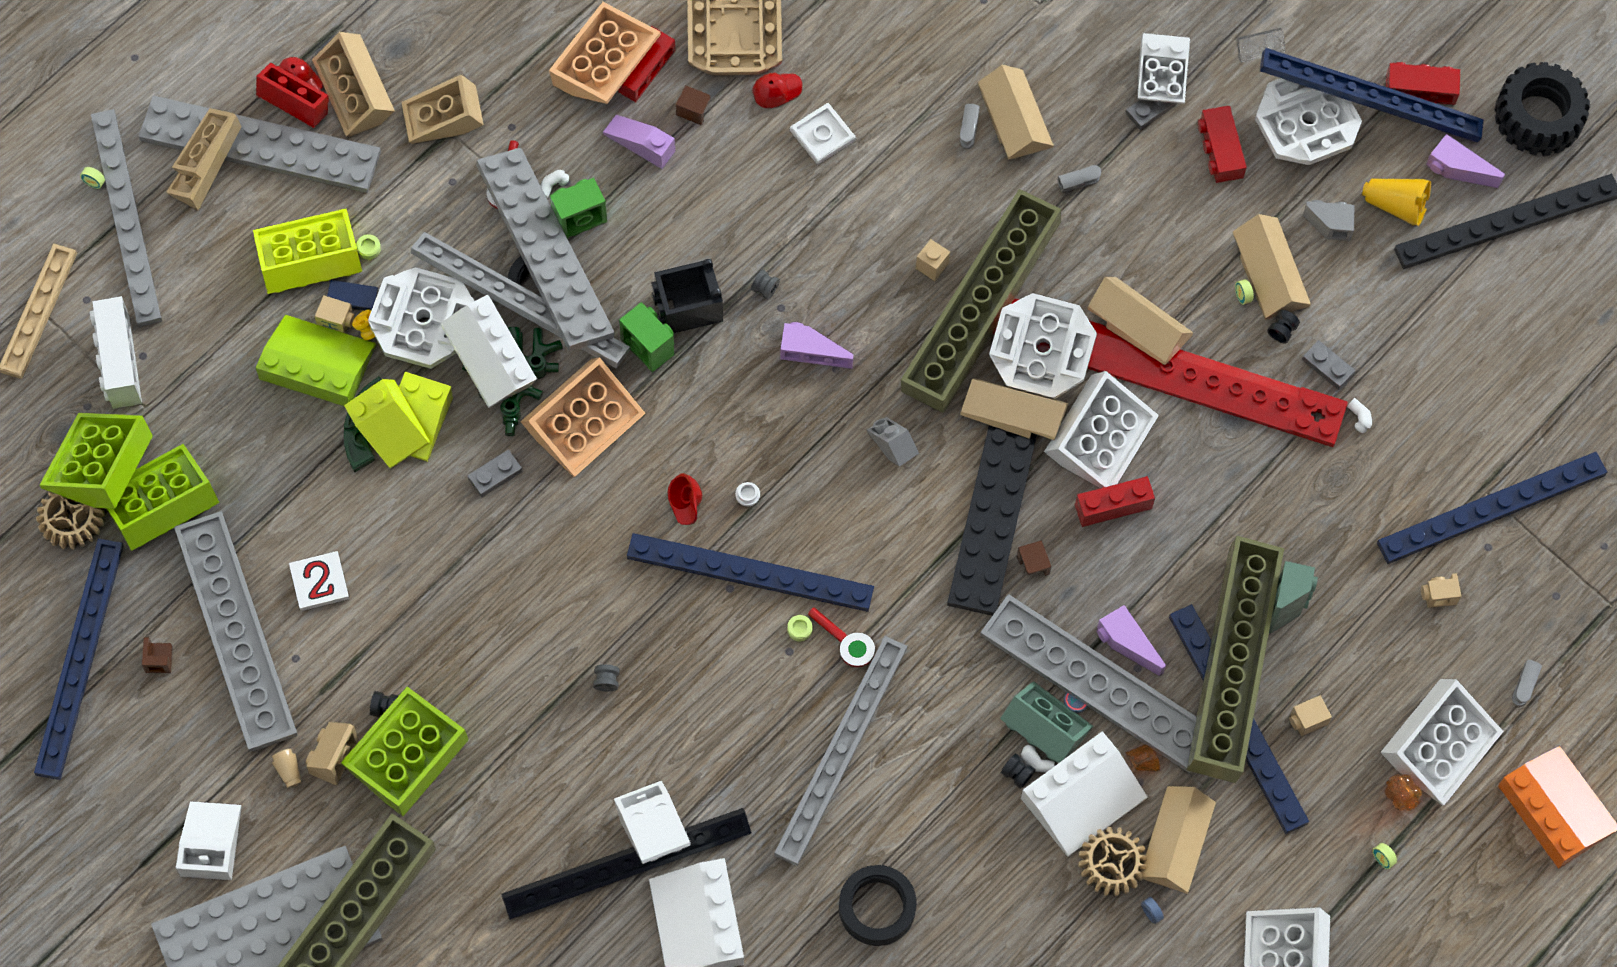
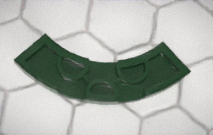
[344,376,382,473]

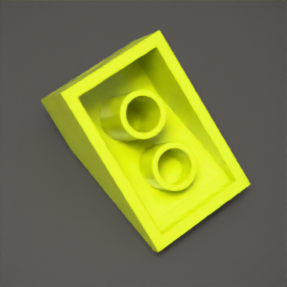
[399,372,453,462]
[344,379,430,468]

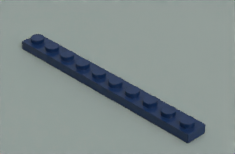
[1260,48,1484,143]
[1377,452,1607,564]
[627,533,874,612]
[34,538,124,780]
[1169,604,1309,834]

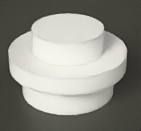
[735,482,760,507]

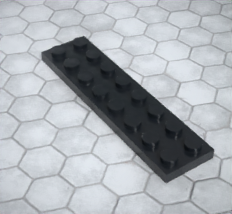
[947,425,1037,616]

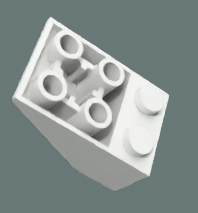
[1137,33,1190,104]
[614,781,691,863]
[176,802,241,880]

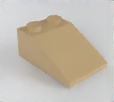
[401,75,484,144]

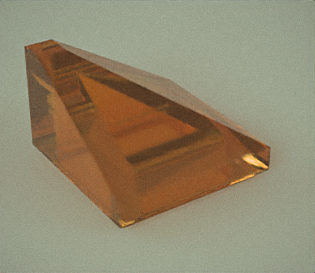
[1125,744,1160,772]

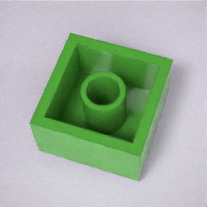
[550,178,607,238]
[619,302,674,373]

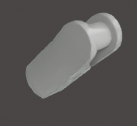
[960,104,980,148]
[1057,165,1102,193]
[1512,660,1542,706]

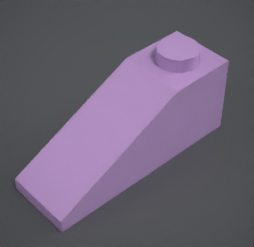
[603,115,675,169]
[1426,134,1505,188]
[780,322,853,369]
[1097,605,1166,676]

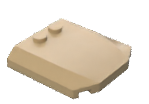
[688,0,782,75]

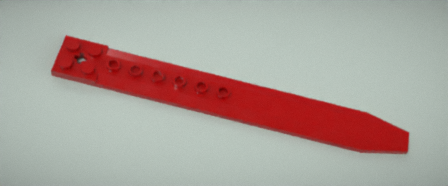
[993,299,1348,447]

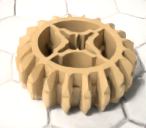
[36,491,105,550]
[1078,827,1148,896]

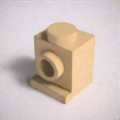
[1421,573,1462,608]

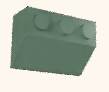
[1269,561,1318,633]
[1000,681,1093,763]

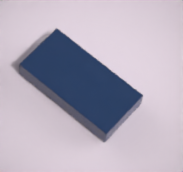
[327,280,379,311]

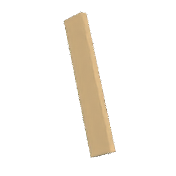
[0,243,77,379]

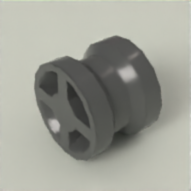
[751,270,780,300]
[593,664,620,692]

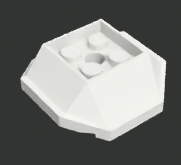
[1255,78,1362,165]
[368,267,474,369]
[989,293,1097,399]

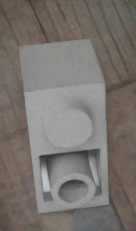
[1303,200,1355,241]
[867,417,919,466]

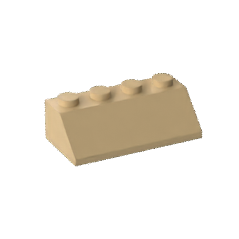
[312,32,395,137]

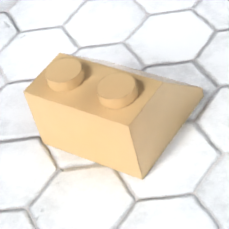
[306,722,359,786]

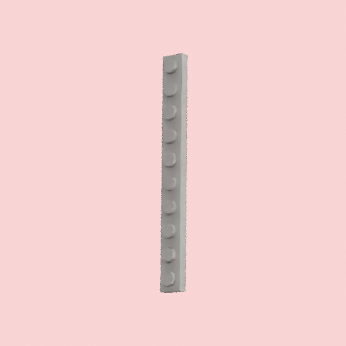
[91,109,162,327]
[411,232,630,369]
[774,636,907,866]

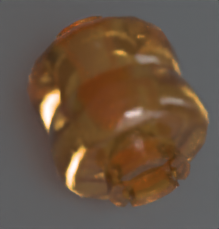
[1384,774,1422,811]

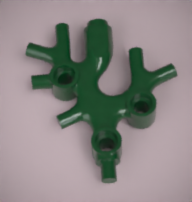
[462,327,563,436]

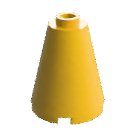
[1362,179,1431,226]

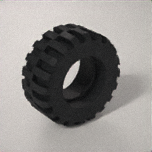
[1494,62,1590,156]

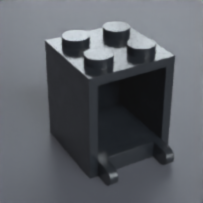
[651,259,723,333]

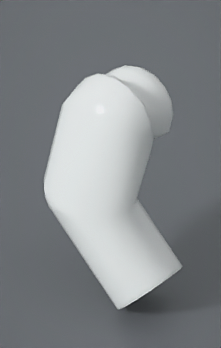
[540,170,569,199]
[1347,398,1372,433]
[1021,745,1055,772]

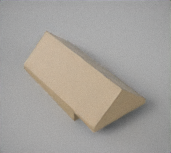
[978,65,1054,160]
[166,108,242,211]
[1233,214,1311,320]
[1088,277,1193,365]
[960,378,1069,440]
[1141,786,1216,894]

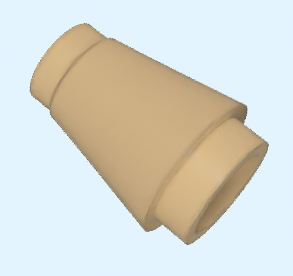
[272,749,302,788]

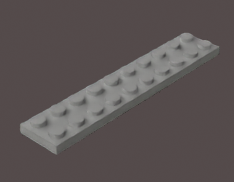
[139,96,381,193]
[476,148,615,351]
[174,511,298,752]
[980,594,1197,773]

